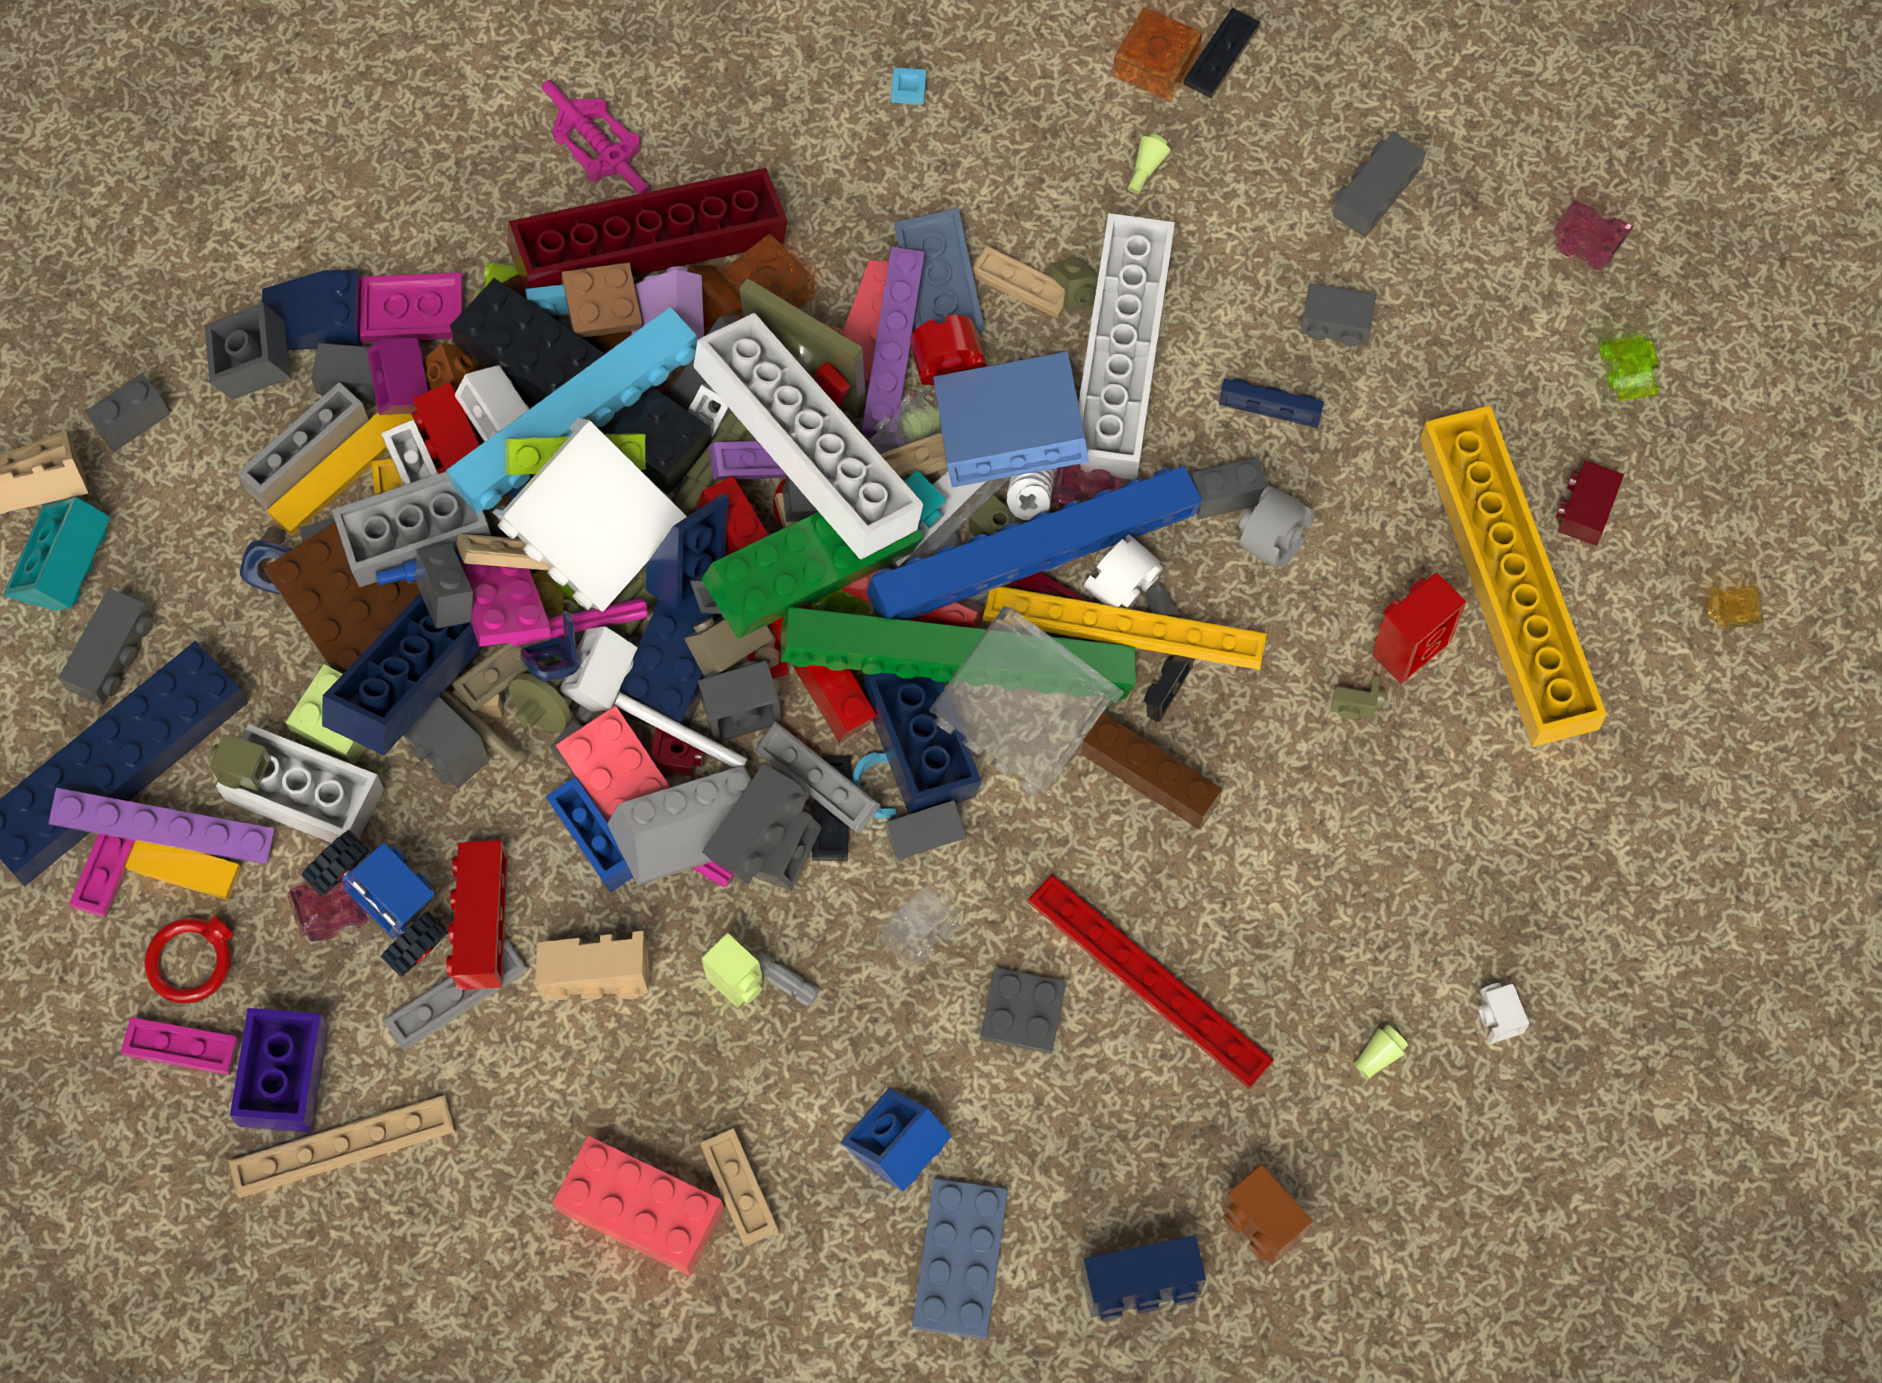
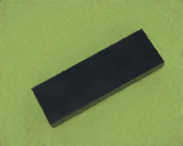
[1184,8,1260,99]
[812,756,851,861]

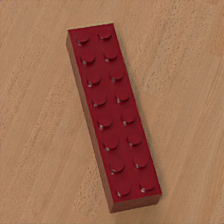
[507,168,788,296]

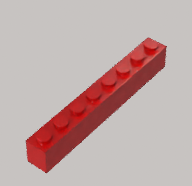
[696,475,877,742]

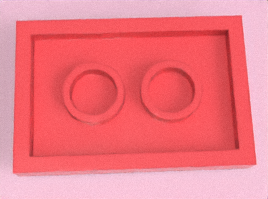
[556,706,671,823]

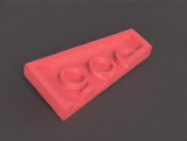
[843,260,889,385]

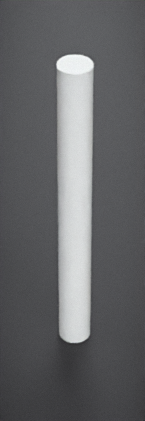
[615,693,748,768]

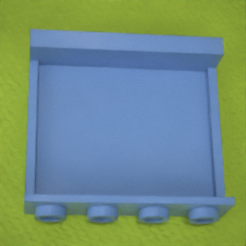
[933,351,1089,488]

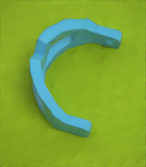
[852,752,897,818]

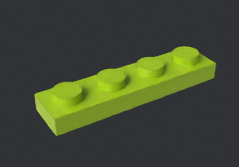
[504,433,646,475]

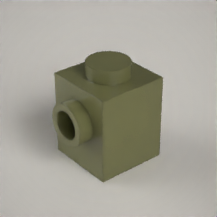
[968,495,1024,536]
[209,734,271,791]

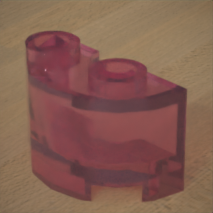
[1554,200,1634,270]
[1051,464,1122,511]
[288,881,369,942]

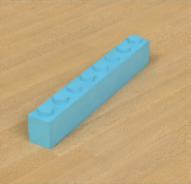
[447,307,697,514]

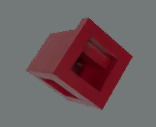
[650,727,705,777]

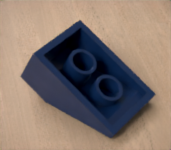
[262,269,362,350]
[646,494,728,610]

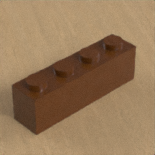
[1081,713,1222,830]

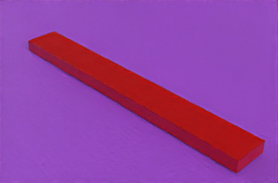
[1028,874,1274,1089]

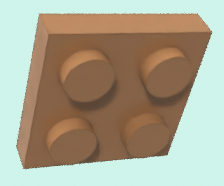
[561,263,642,338]

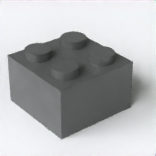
[205,303,291,400]
[698,661,782,743]
[403,696,489,789]

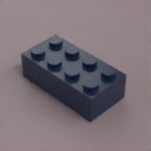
[617,598,722,728]
[862,673,981,815]

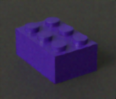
[230,1008,329,1133]

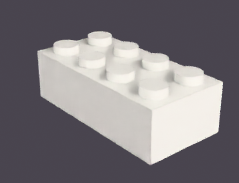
[216,724,384,843]

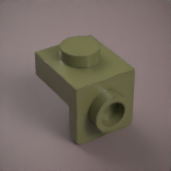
[1049,257,1099,310]
[1330,674,1385,719]

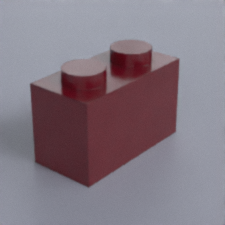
[1555,460,1624,546]

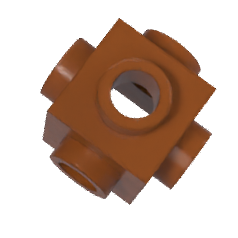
[424,343,476,393]

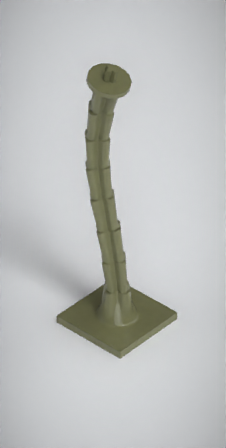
[509,278,866,733]

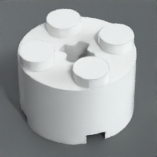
[1083,534,1164,609]

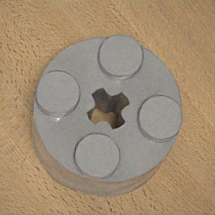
[1239,485,1315,569]

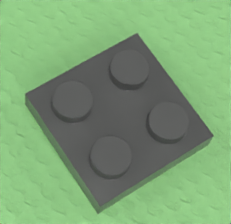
[980,967,1066,1054]

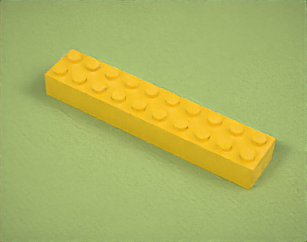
[1420,405,1607,747]

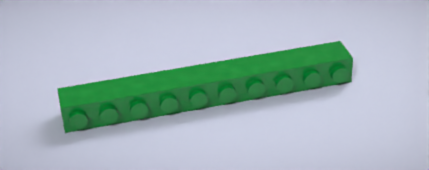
[780,607,1136,701]

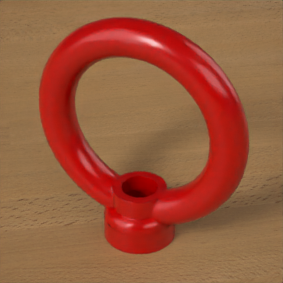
[144,914,235,1004]

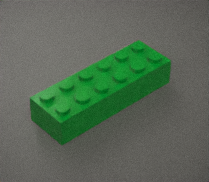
[701,512,924,639]

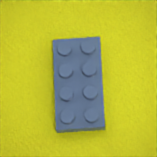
[894,208,985,332]
[912,1179,1008,1340]

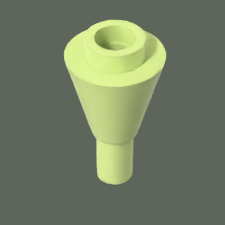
[1127,134,1171,195]

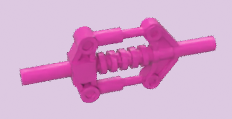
[541,80,651,194]

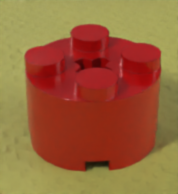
[910,315,987,386]

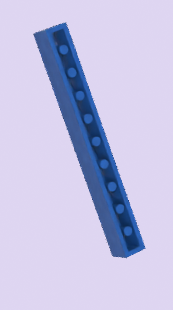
[866,466,1202,620]

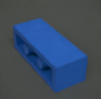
[545,777,633,893]

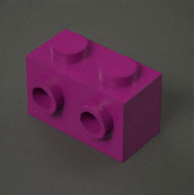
[366,338,431,415]

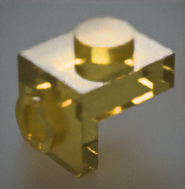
[531,571,564,616]
[1706,586,1764,630]

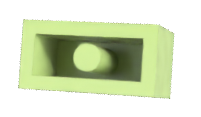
[702,933,763,1008]

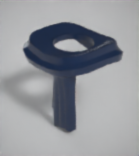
[240,527,292,595]
[520,611,580,681]

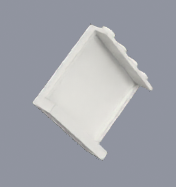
[493,418,687,612]

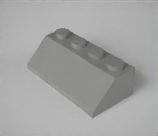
[332,471,492,588]
[607,766,751,886]

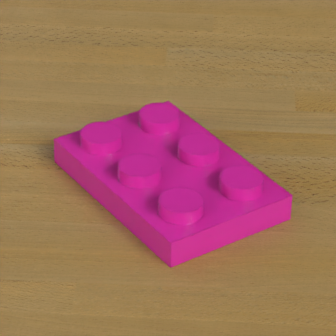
[359,273,463,343]
[460,561,550,647]

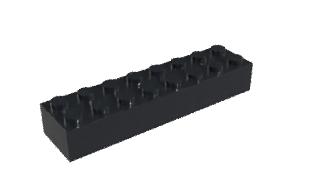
[450,278,711,495]

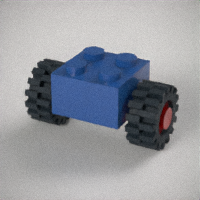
[301,830,448,977]

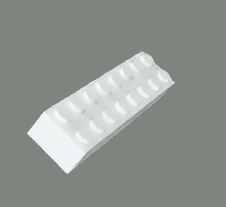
[1069,213,1175,480]
[694,313,923,560]

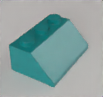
[3,497,110,611]

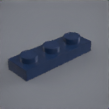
[1219,378,1324,428]

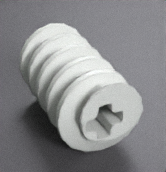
[1007,469,1056,521]

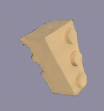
[0,430,88,514]
[535,931,649,1000]

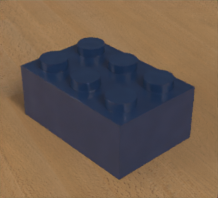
[1081,1235,1206,1321]

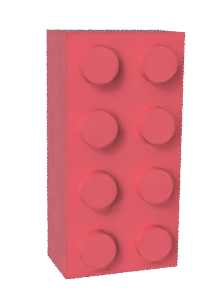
[553,1136,724,1276]

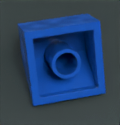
[840,1088,952,1191]

